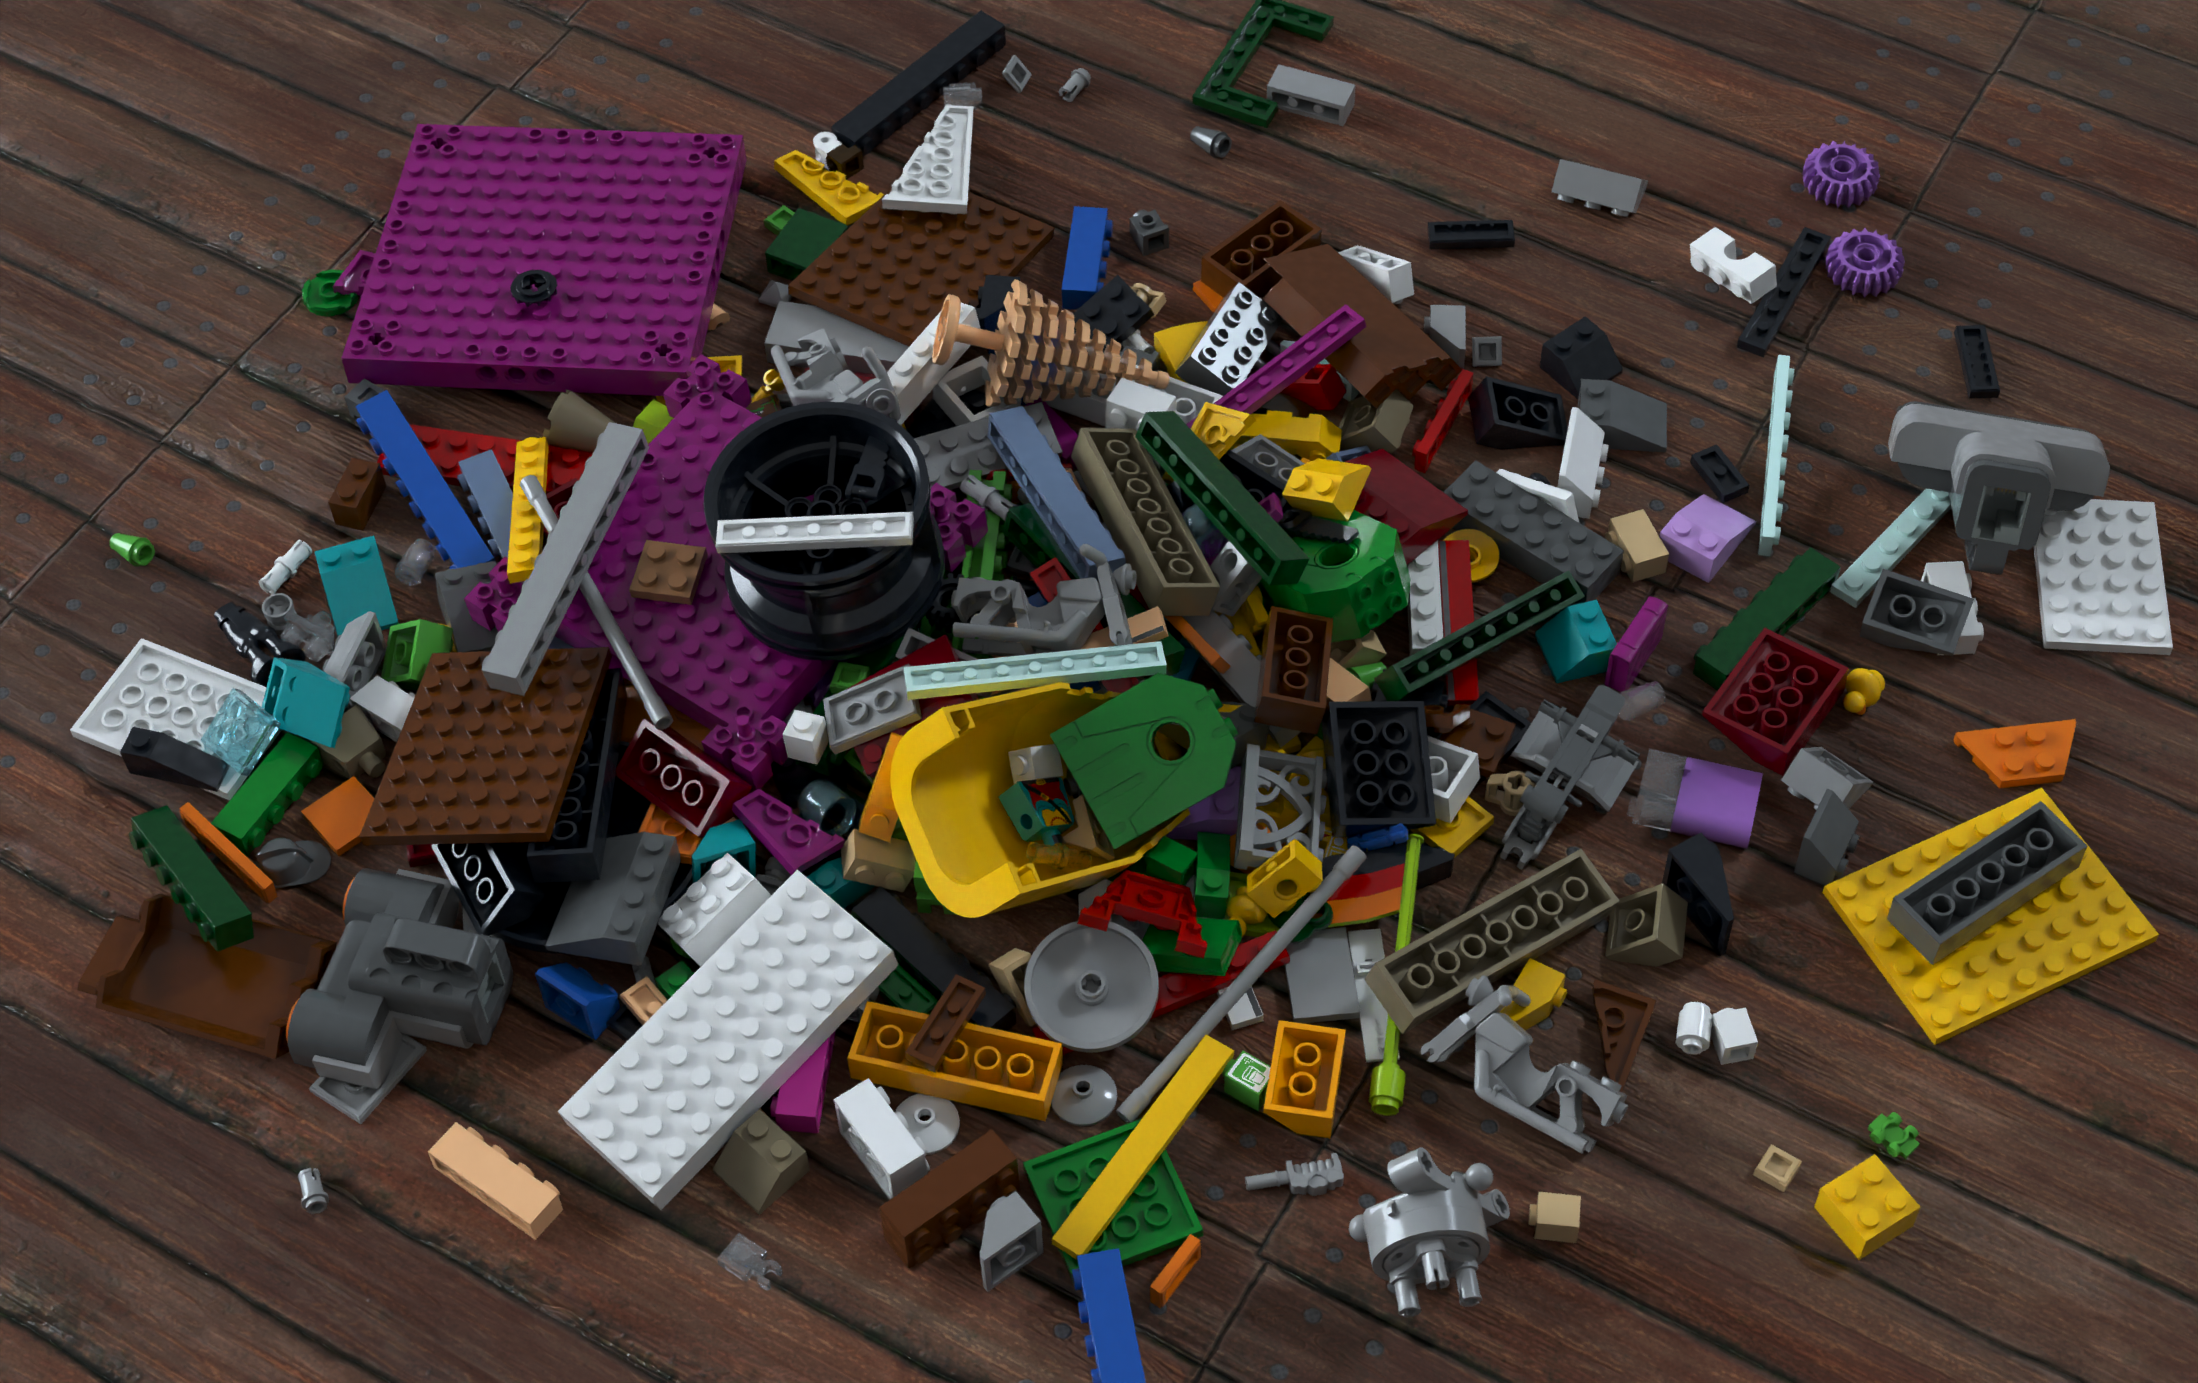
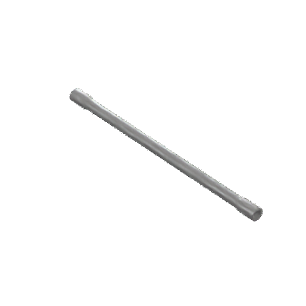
[520,475,673,730]
[1116,845,1367,1124]

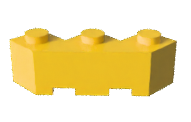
[1230,410,1342,461]

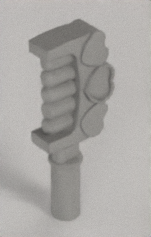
[1245,1153,1344,1196]

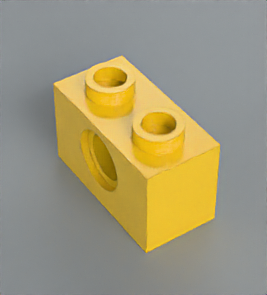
[1247,839,1323,918]

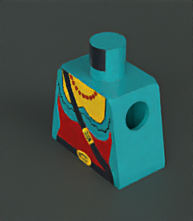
[999,777,1074,854]

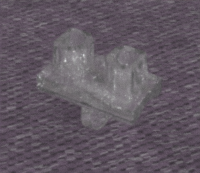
[280,611,335,662]

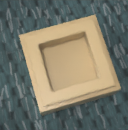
[1753,1144,1802,1192]

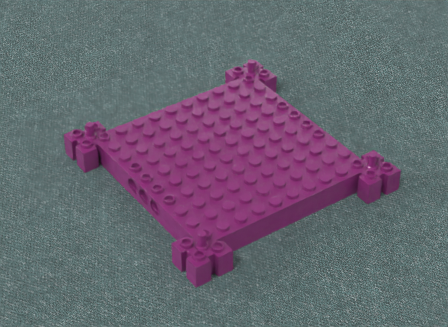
[464,354,988,791]

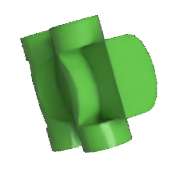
[1868,1112,1920,1159]

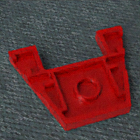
[1077,870,1207,959]

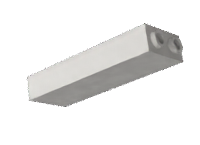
[764,301,909,374]

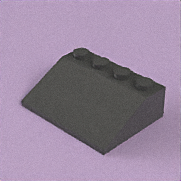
[545,832,681,966]

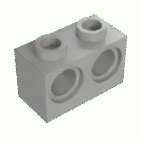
[1210,541,1262,617]

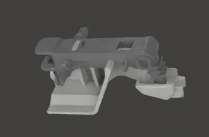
[1500,685,1640,870]

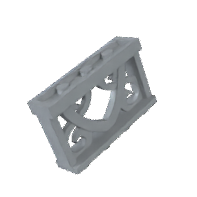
[1234,744,1327,870]

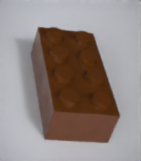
[1201,200,1322,298]
[1254,606,1333,735]
[879,1129,1020,1268]

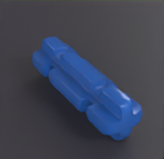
[1347,823,1409,851]

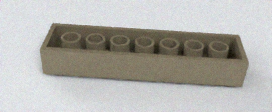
[1071,428,1220,616]
[1364,849,1620,1034]

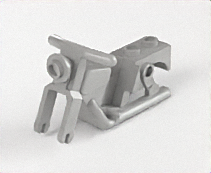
[770,328,901,421]
[951,544,1137,657]
[1421,975,1628,1153]

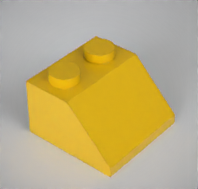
[1282,458,1371,521]

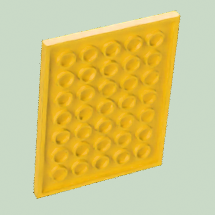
[1822,788,2159,1045]

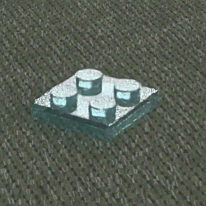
[200,688,281,776]

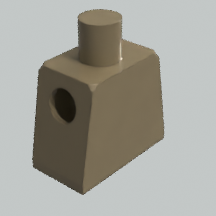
[309,704,386,779]

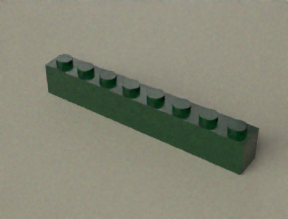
[1135,411,1310,586]
[1003,503,1185,679]
[1374,570,1585,701]

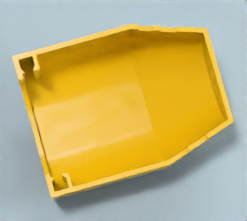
[890,682,1191,918]

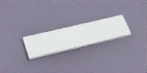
[1348,929,1400,1063]

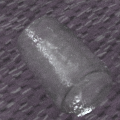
[395,539,436,586]
[1618,681,1666,721]

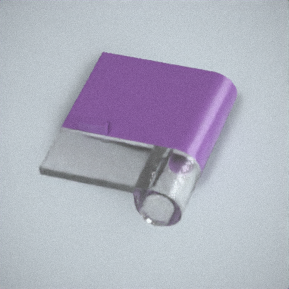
[1627,749,1763,849]

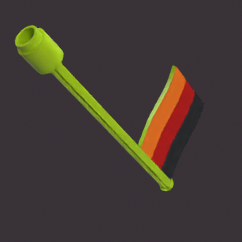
[1312,833,1424,1116]

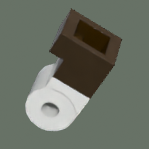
[813,132,864,180]

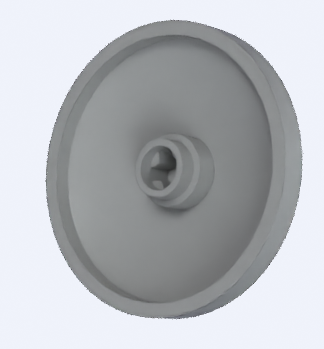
[1024,921,1159,1052]

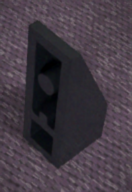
[120,727,230,792]

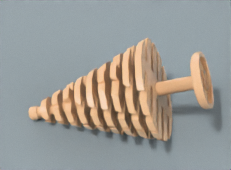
[932,279,1170,407]

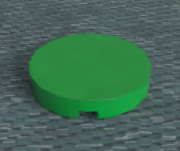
[302,269,360,317]

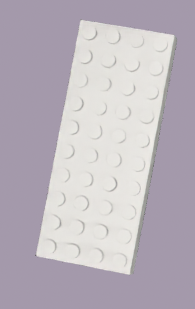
[558,870,898,1210]

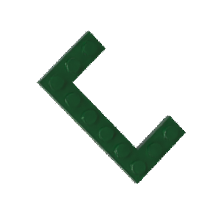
[1192,0,1334,128]

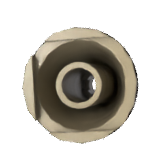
[543,389,615,453]

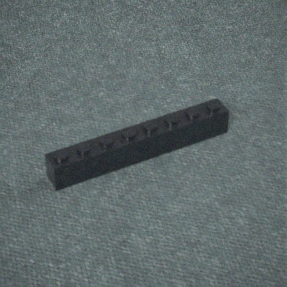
[831,11,1006,157]

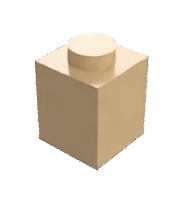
[1528,1192,1581,1243]

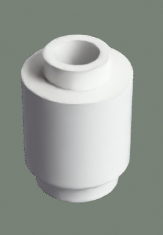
[1676,1002,1712,1055]

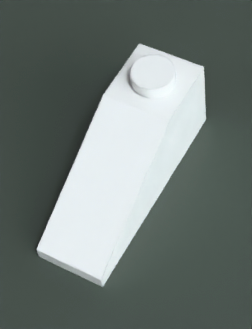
[1338,245,1414,304]

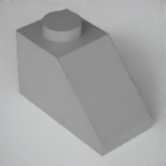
[1423,305,1466,368]

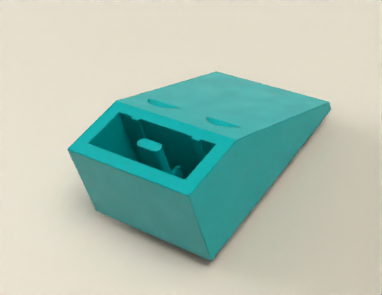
[259,657,350,748]

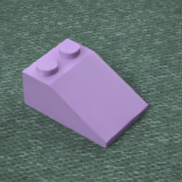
[1659,494,1756,583]

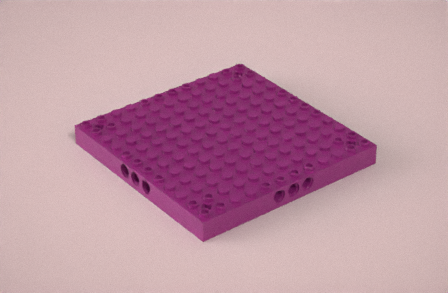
[341,124,747,396]

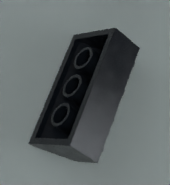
[431,842,545,936]

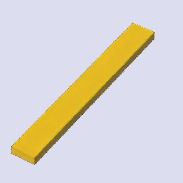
[1052,1035,1234,1259]

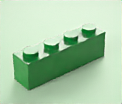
[211,732,324,857]

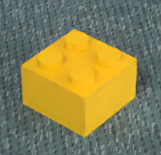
[1814,1154,1921,1260]

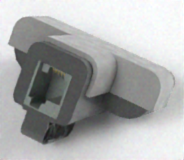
[1888,401,2110,575]
[286,868,514,1089]

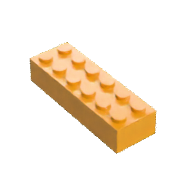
[847,1001,1063,1121]

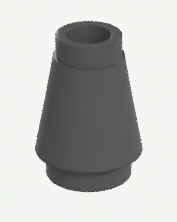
[1190,126,1232,158]

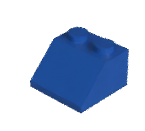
[535,962,620,1040]

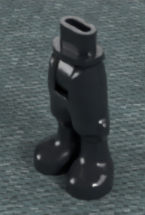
[214,602,306,687]

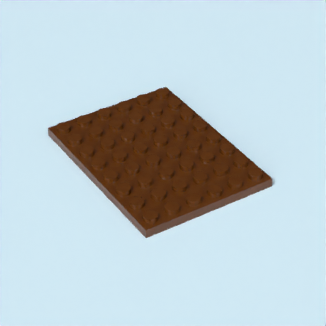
[788,188,1055,347]
[360,647,612,846]

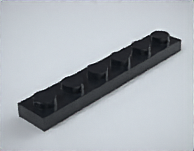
[1737,227,1831,358]

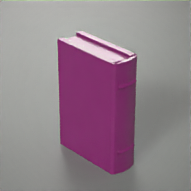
[1605,596,1668,696]

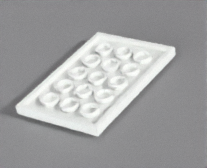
[2034,499,2173,655]
[70,638,282,800]

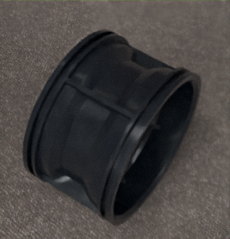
[703,401,945,661]

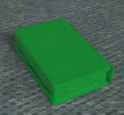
[1142,918,1242,976]

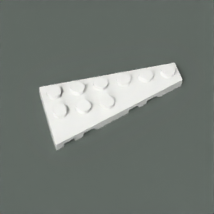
[882,104,974,214]

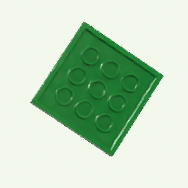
[1023,1119,1203,1284]

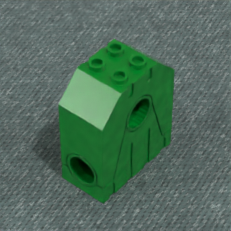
[1257,510,1411,642]
[1050,673,1239,849]

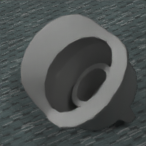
[255,838,331,889]

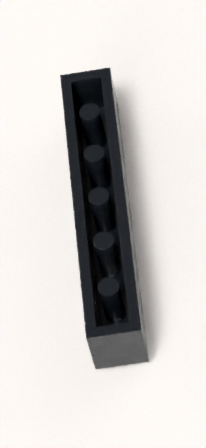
[851,886,1016,1031]

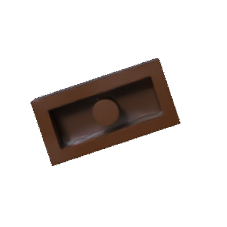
[328,458,387,531]

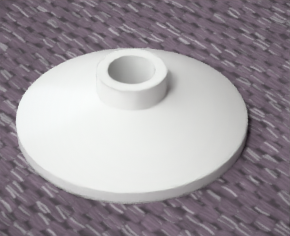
[894,1093,960,1155]

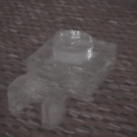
[717,1233,783,1290]

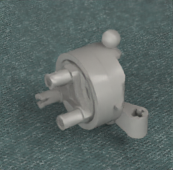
[1349,1147,1510,1317]

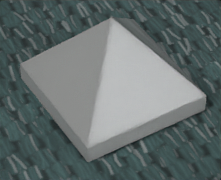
[1002,55,1032,93]
[758,280,793,308]
[1472,336,1502,367]

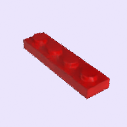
[1412,369,1474,473]

